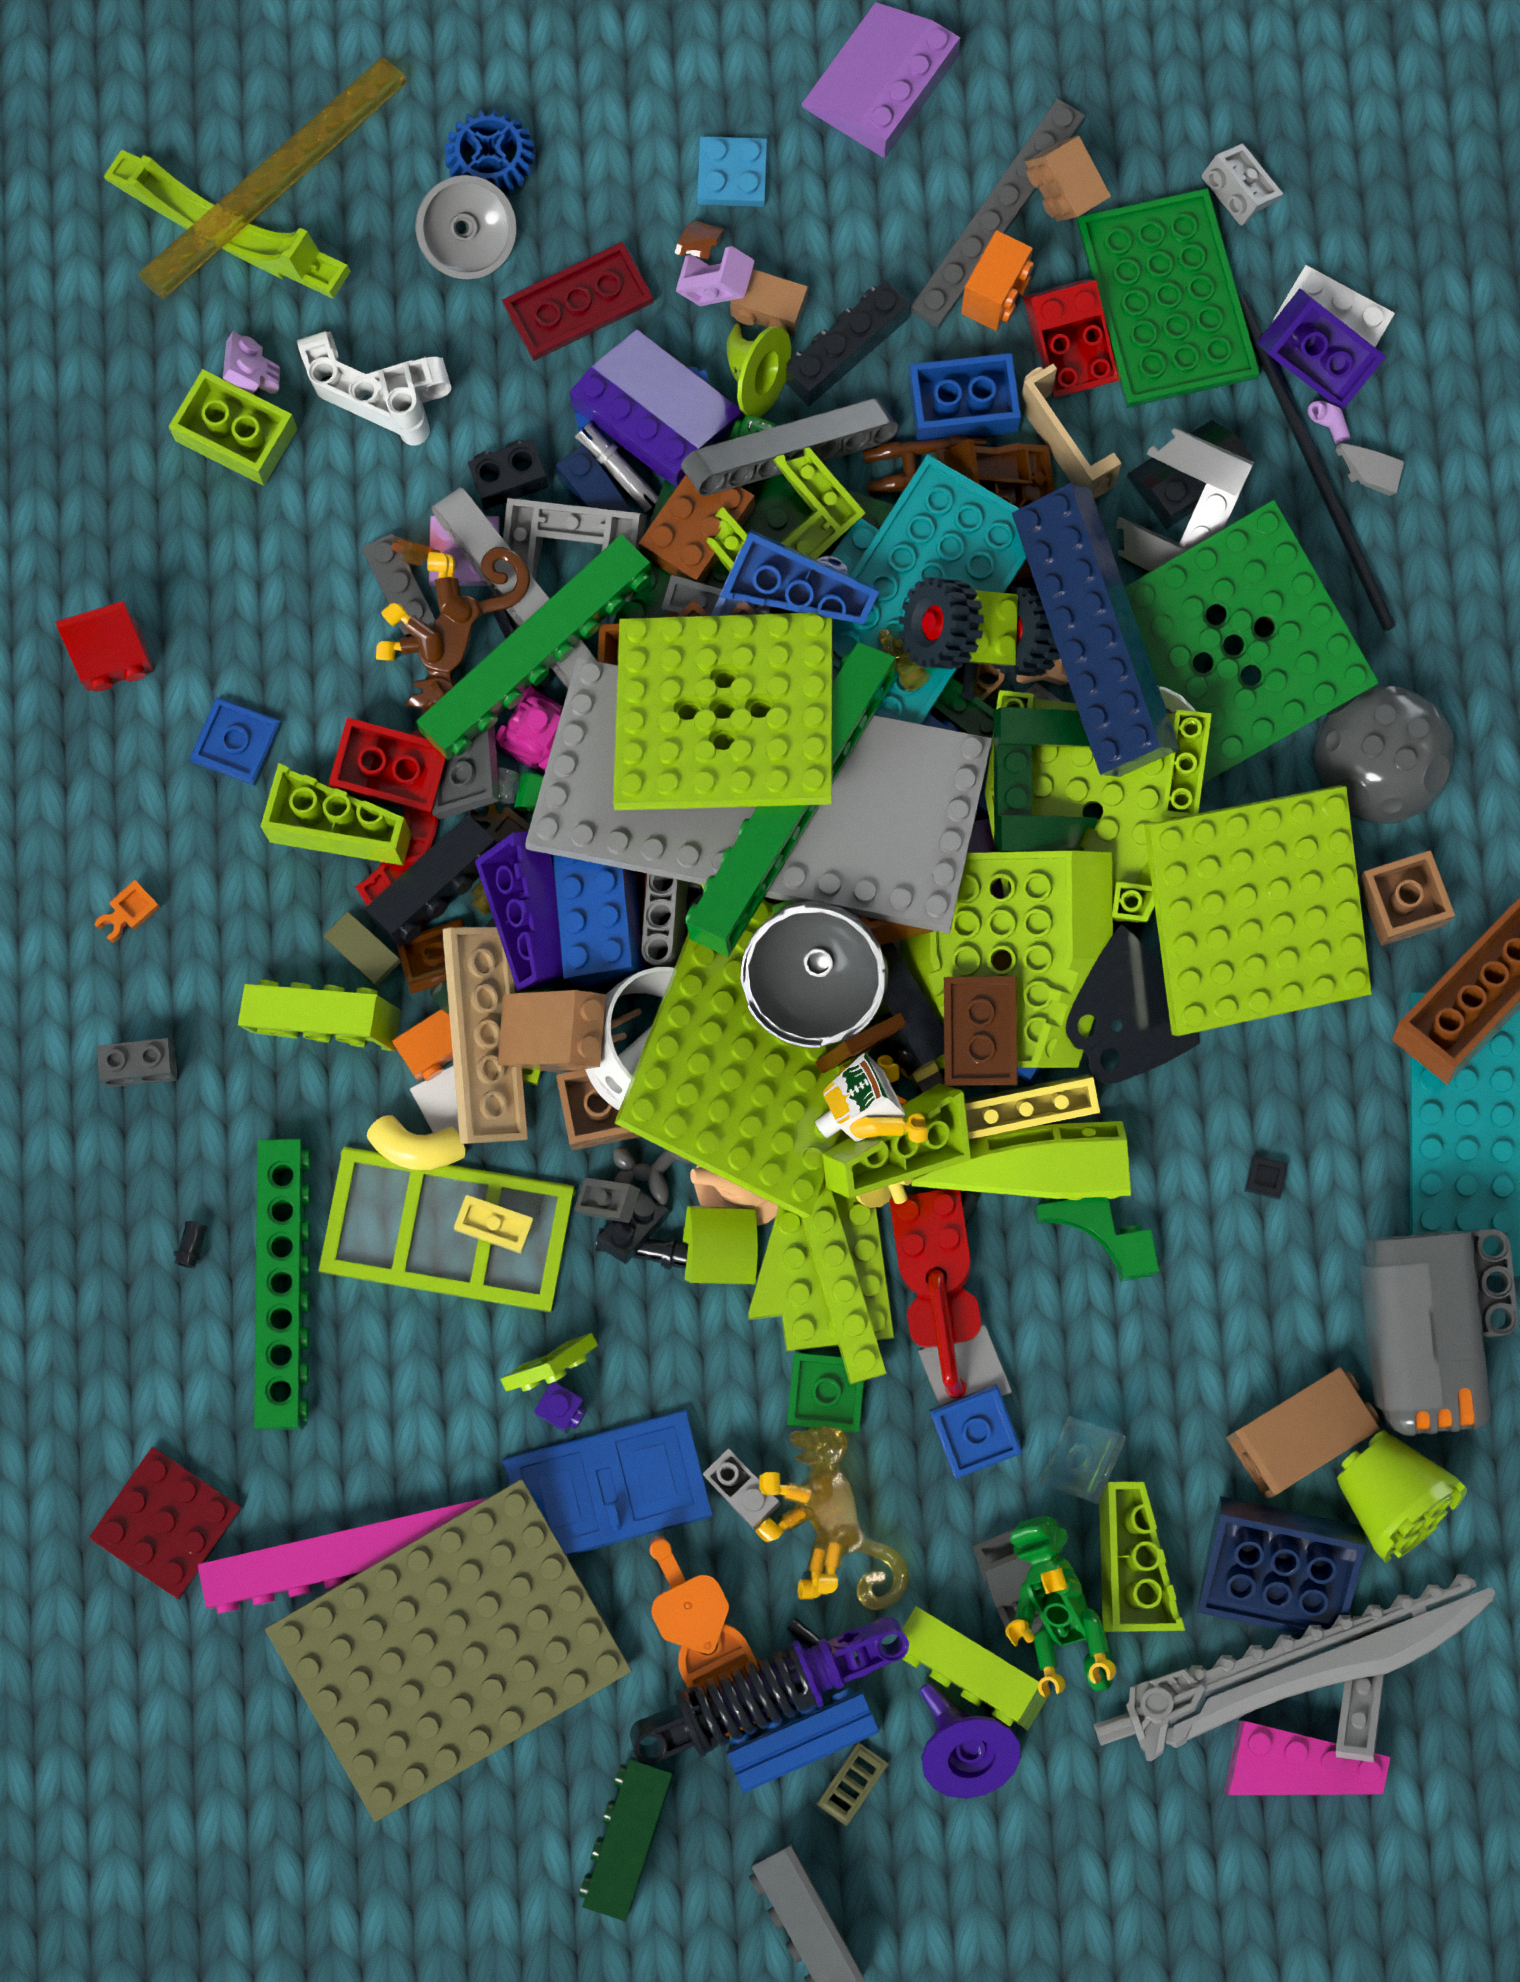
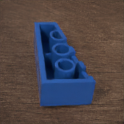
[720,529,879,624]

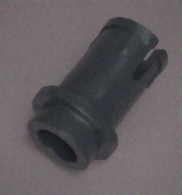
[173,1221,208,1269]

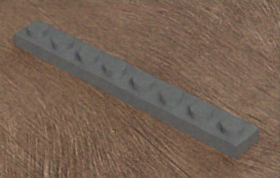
[910,98,1085,330]

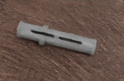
[575,421,659,513]

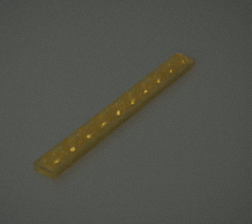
[138,57,407,300]

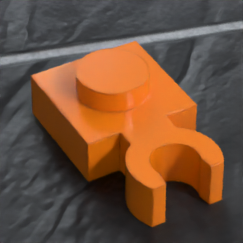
[94,880,161,943]

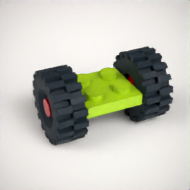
[899,578,1060,677]

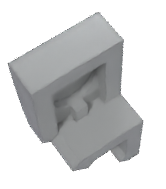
[1336,443,1404,496]

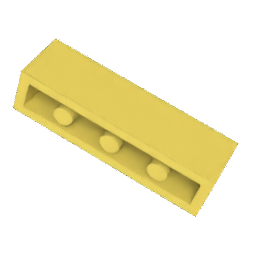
[964,1074,1100,1139]

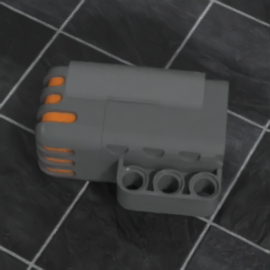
[1360,1229,1518,1436]

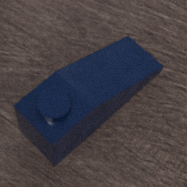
[556,445,646,534]

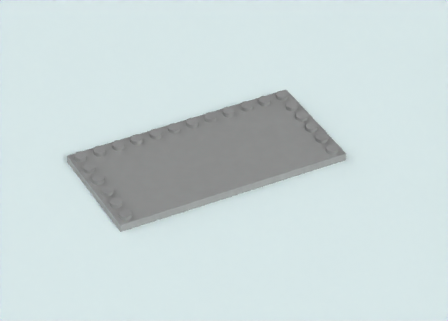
[525,658,992,934]

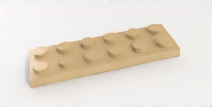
[443,927,528,1144]

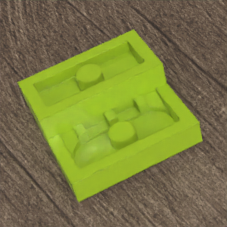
[683,1206,758,1285]

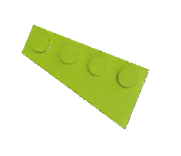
[822,1083,971,1198]
[1098,1482,1185,1632]
[902,1606,1051,1731]

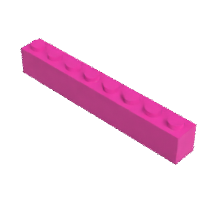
[198,1498,486,1614]

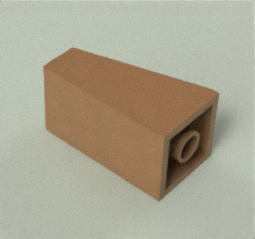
[497,990,606,1073]
[1226,1367,1380,1499]

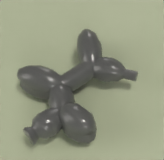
[613,1147,694,1206]

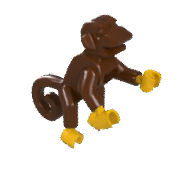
[376,547,530,713]

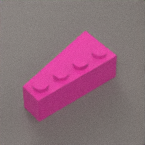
[1223,1721,1390,1795]

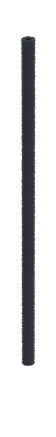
[1238,295,1396,631]

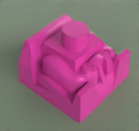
[495,686,563,775]

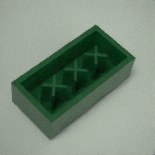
[579,1758,674,1921]

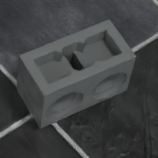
[97,1038,178,1088]

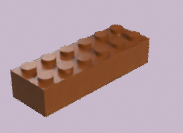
[1392,897,1520,1085]

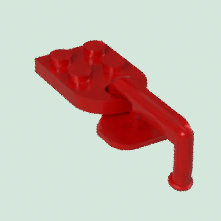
[889,1189,981,1399]

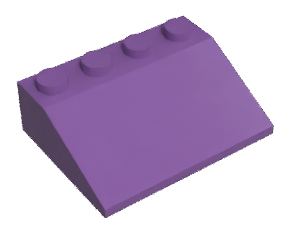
[802,2,960,159]

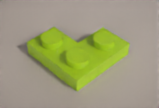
[500,1333,598,1392]

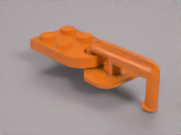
[649,1535,758,1736]

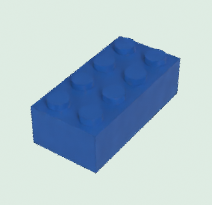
[553,855,645,987]

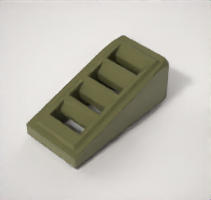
[816,1742,888,1826]

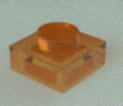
[391,536,440,566]

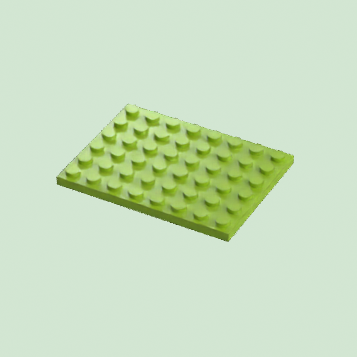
[614,900,876,1219]

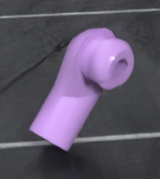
[1307,401,1351,444]

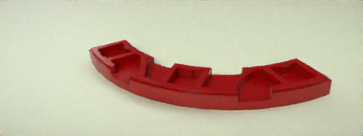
[355,729,440,906]

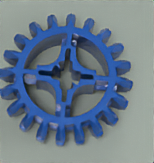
[444,109,535,195]

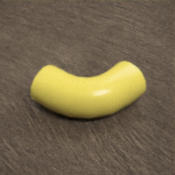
[367,1115,465,1170]

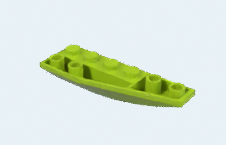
[911,1121,1131,1200]

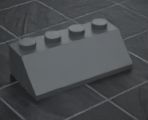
[749,1843,866,1982]

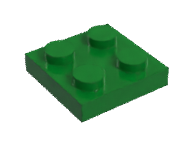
[787,1353,864,1433]

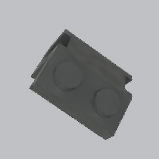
[972,1528,1043,1644]

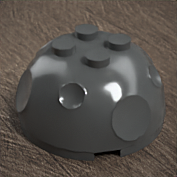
[1314,685,1455,824]
[740,901,888,1048]

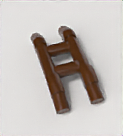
[863,435,986,496]

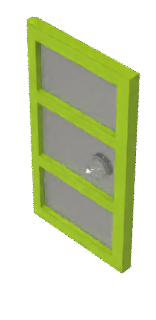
[319,1147,576,1313]

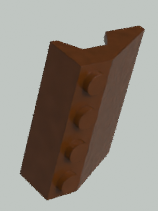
[943,439,1054,584]

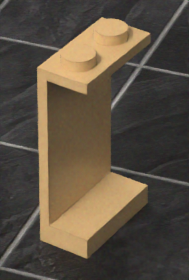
[1019,364,1121,500]

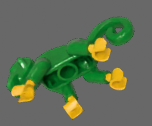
[1005,1516,1116,1698]

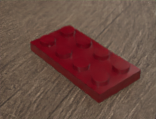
[502,242,654,361]

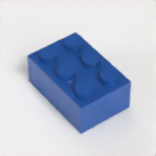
[908,353,1021,441]

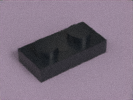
[597,1192,669,1264]

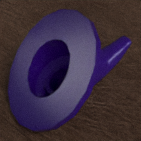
[919,1683,1021,1799]

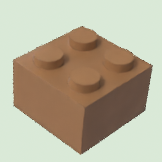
[1025,136,1111,222]
[1358,850,1455,946]
[556,1069,641,1151]

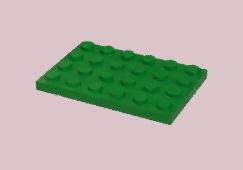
[1076,188,1260,408]

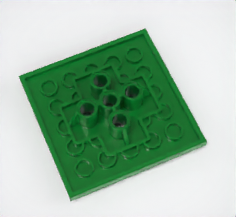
[1124,500,1379,784]

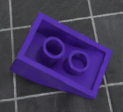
[1257,288,1386,411]

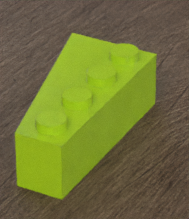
[260,763,412,866]
[238,980,401,1052]

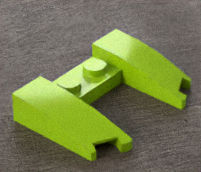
[706,447,865,572]

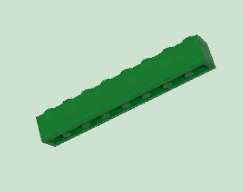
[416,534,652,761]

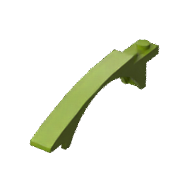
[104,149,351,299]

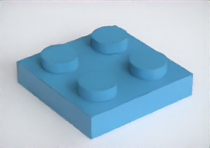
[697,136,767,207]

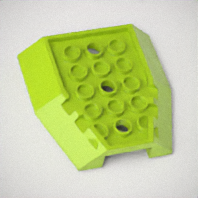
[985,690,1212,922]
[900,851,1113,1069]

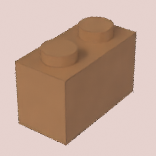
[730,269,808,336]

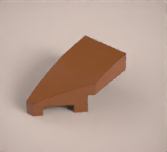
[675,220,725,259]

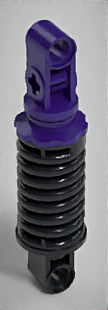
[630,1617,909,1764]

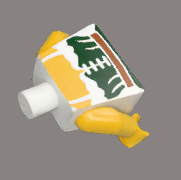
[815,1052,928,1143]

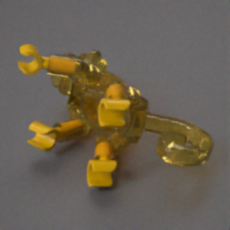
[755,1425,909,1610]

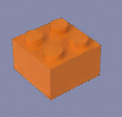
[961,230,1034,331]

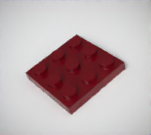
[89,1447,242,1600]

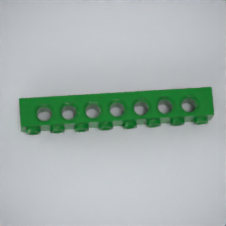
[254,1139,311,1431]

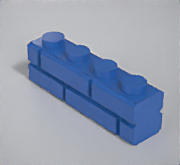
[726,1687,879,1793]

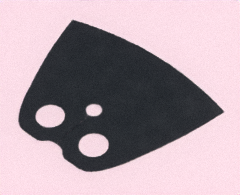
[1065,924,1200,1084]

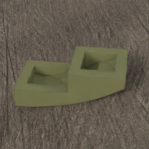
[323,911,401,987]

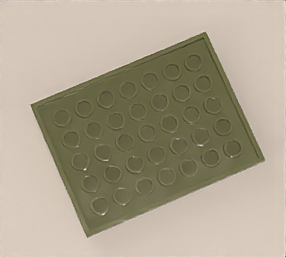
[265,1478,632,1822]

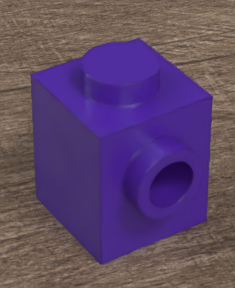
[533,1382,586,1434]

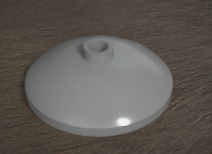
[415,175,516,279]

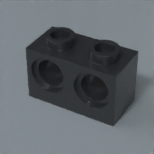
[468,439,548,510]

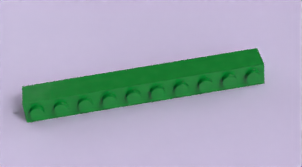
[685,642,897,957]

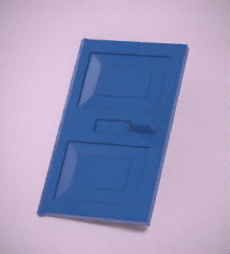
[502,1409,713,1556]

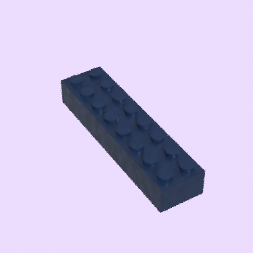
[1012,483,1180,777]

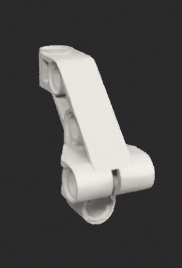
[297,331,451,445]

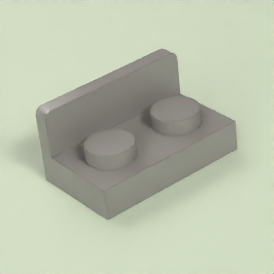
[1202,143,1283,226]

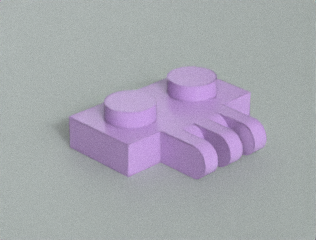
[223,331,280,394]

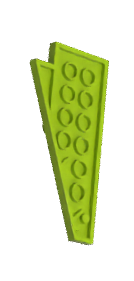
[747,1129,894,1352]

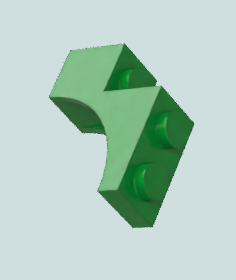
[1034,1197,1159,1282]

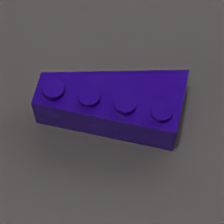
[475,831,564,992]

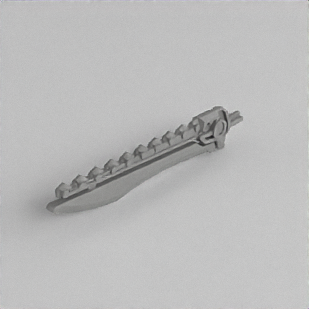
[1093,1574,1495,1761]

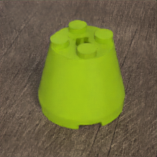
[1337,1430,1467,1563]

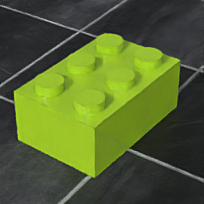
[168,369,298,486]

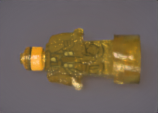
[878,629,930,692]

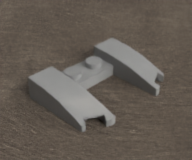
[1116,427,1254,572]
[503,498,647,602]

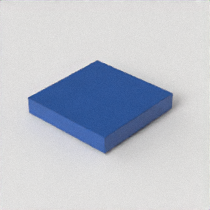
[189,697,282,786]
[929,1384,1022,1479]

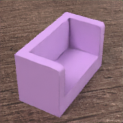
[676,246,755,306]

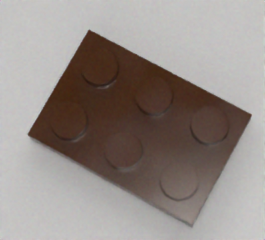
[944,976,1018,1086]

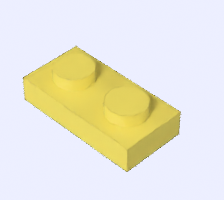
[454,1195,534,1254]

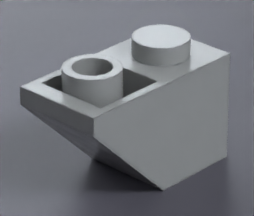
[703,1448,781,1531]

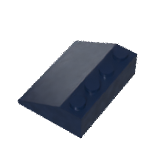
[1197,1496,1367,1635]

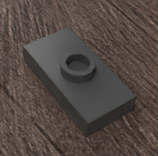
[574,1177,640,1223]

